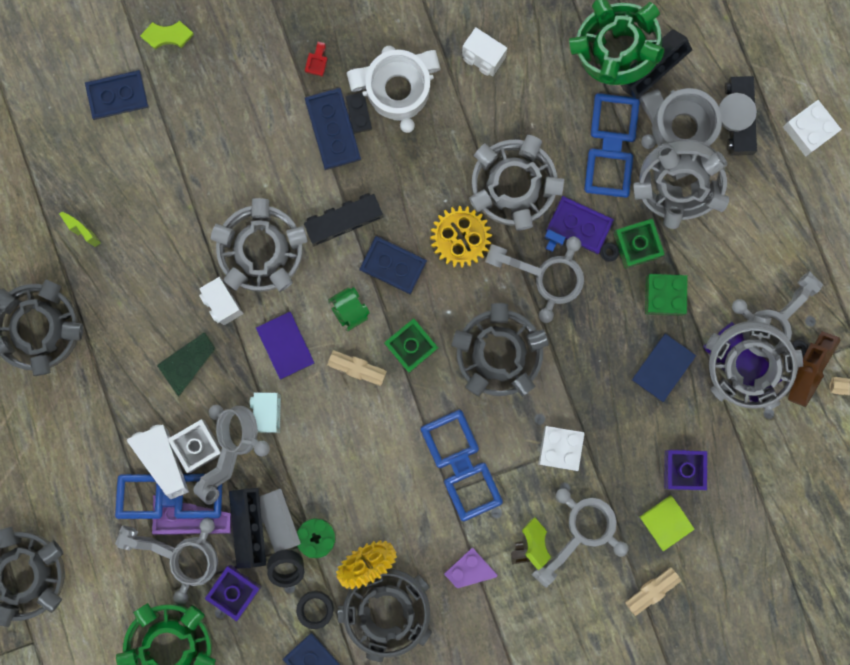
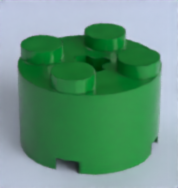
[328,287,370,332]
[297,518,336,558]

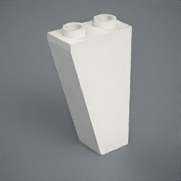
[127,425,189,499]

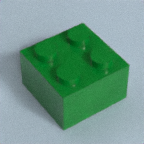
[613,219,665,269]
[645,274,688,316]
[384,318,438,374]

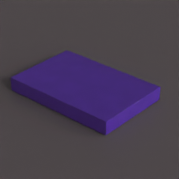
[546,196,614,255]
[256,312,315,380]

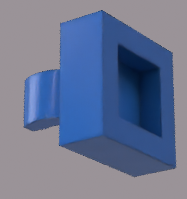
[544,230,566,252]

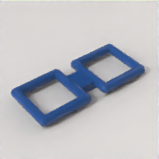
[584,93,640,198]
[420,410,503,521]
[115,474,222,519]

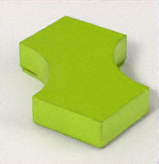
[140,21,194,50]
[522,517,551,570]

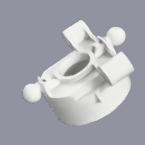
[347,46,441,133]

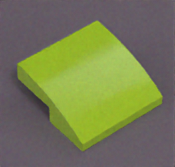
[59,212,101,247]
[639,495,695,551]

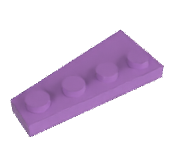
[152,495,231,535]

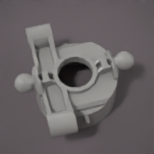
[639,88,722,181]

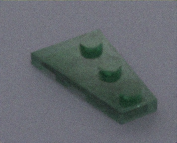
[157,333,216,397]

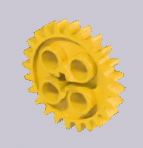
[430,206,492,268]
[336,540,397,589]

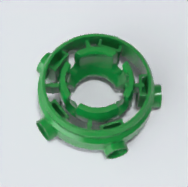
[569,0,664,85]
[116,603,216,665]

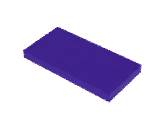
[703,322,782,402]

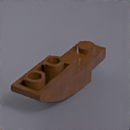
[788,331,841,407]

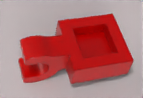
[304,42,328,77]

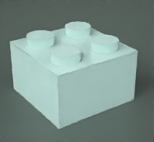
[250,393,281,433]

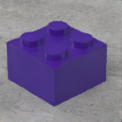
[664,450,707,490]
[205,565,262,621]

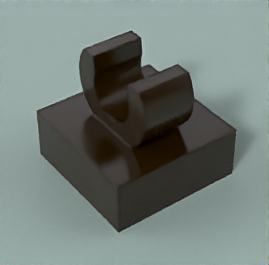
[511,541,531,565]

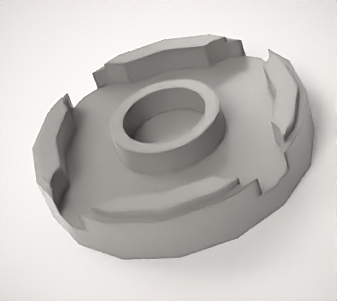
[719,93,757,132]

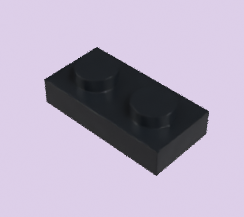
[346,93,372,134]

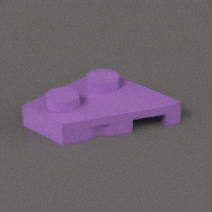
[444,547,498,588]

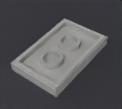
[260,489,300,553]

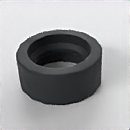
[267,550,305,588]
[296,591,334,630]

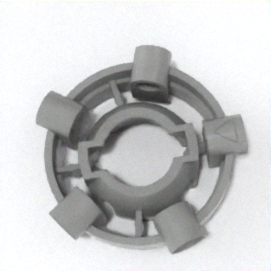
[469,135,564,231]
[633,139,729,229]
[210,198,308,292]
[705,314,803,410]

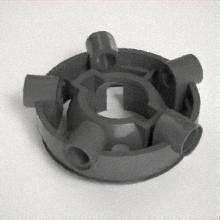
[0,279,83,376]
[451,303,549,397]
[0,527,65,627]
[338,566,432,662]

